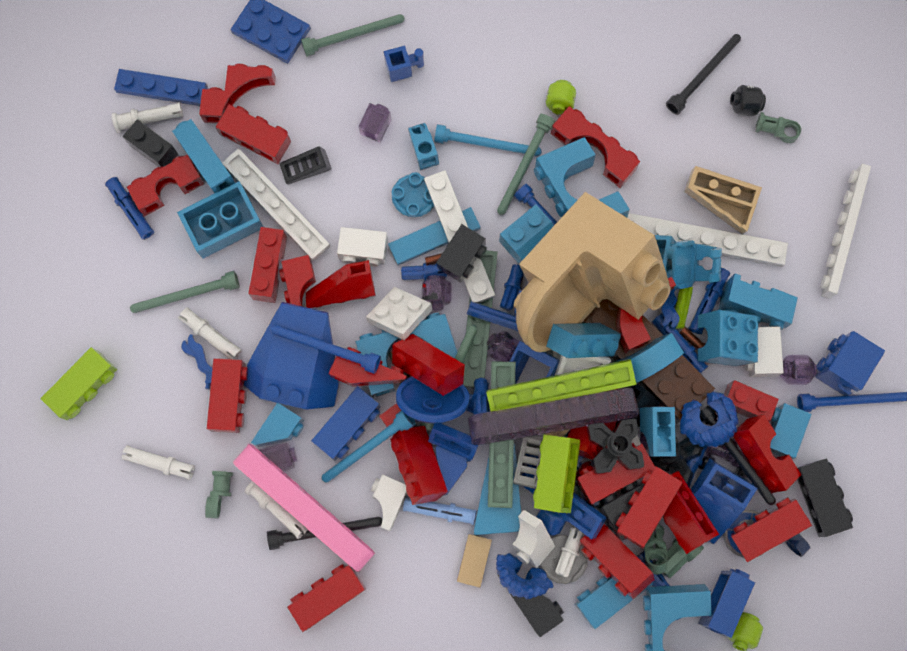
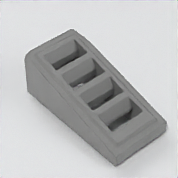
[513,434,543,489]

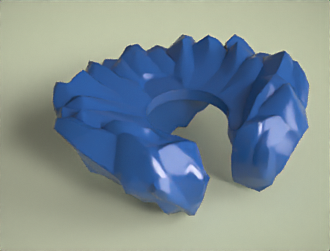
[680,391,739,447]
[496,553,554,600]

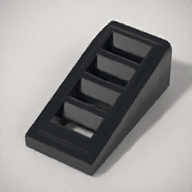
[279,146,332,184]

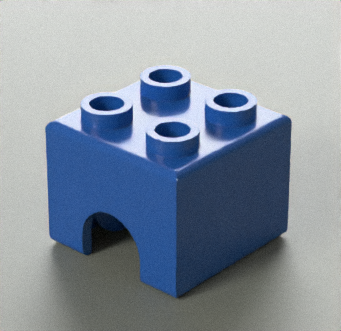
[815,331,885,396]

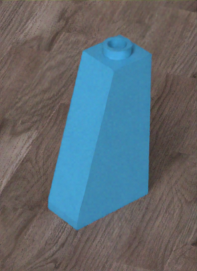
[172,119,235,193]
[474,444,521,535]

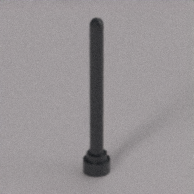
[666,34,741,115]
[700,406,776,505]
[267,517,382,550]

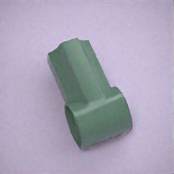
[655,538,704,578]

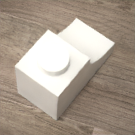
[371,475,407,531]
[513,510,555,568]

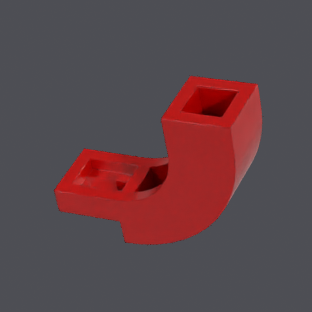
[616,277,676,354]

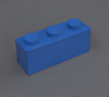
[311,386,381,461]

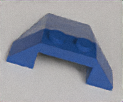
[244,302,339,410]

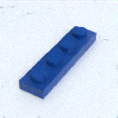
[114,69,208,106]

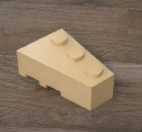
[684,166,762,234]

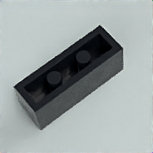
[797,458,853,537]

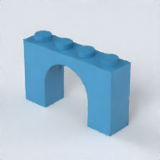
[534,137,630,218]
[355,313,457,398]
[643,584,712,651]

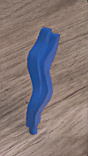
[661,288,679,330]
[181,334,213,390]

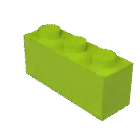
[40,347,117,421]
[533,435,580,513]

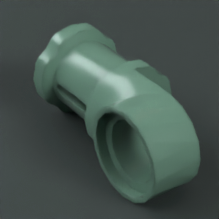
[755,112,801,143]
[205,471,234,519]
[644,523,668,574]

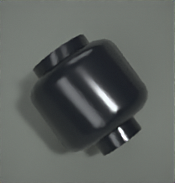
[730,85,766,116]

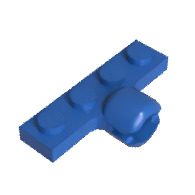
[522,464,607,539]

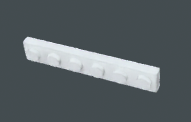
[222,148,330,261]
[820,164,871,299]
[424,170,495,303]

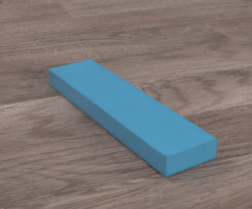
[388,207,481,266]

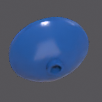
[396,377,469,423]

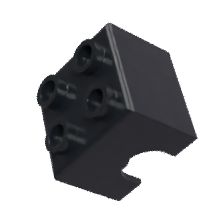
[597,481,664,541]

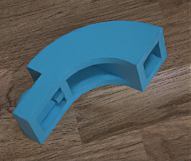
[611,333,684,383]

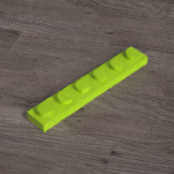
[486,359,636,415]

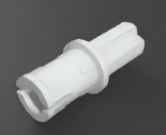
[555,528,585,577]

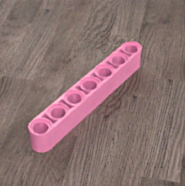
[233,443,375,572]

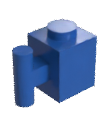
[383,45,424,82]

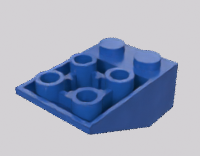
[691,459,758,544]

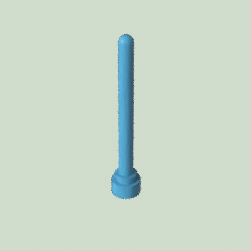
[434,124,542,156]
[321,410,415,483]

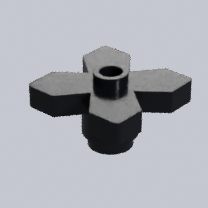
[587,419,644,474]
[649,434,704,486]

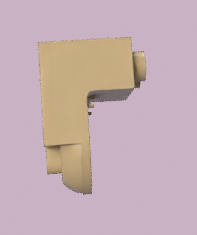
[514,192,671,352]

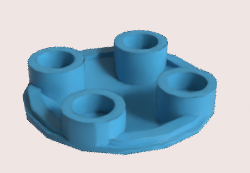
[391,172,434,217]

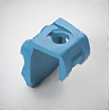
[666,240,722,289]

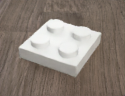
[366,287,433,340]

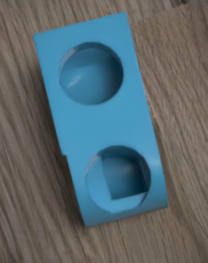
[408,123,439,170]

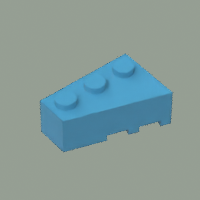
[718,273,798,330]

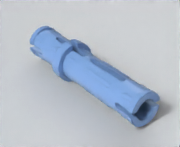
[403,496,476,525]

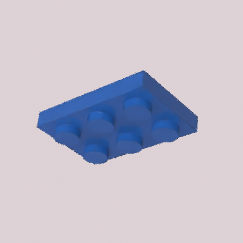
[230,0,311,64]

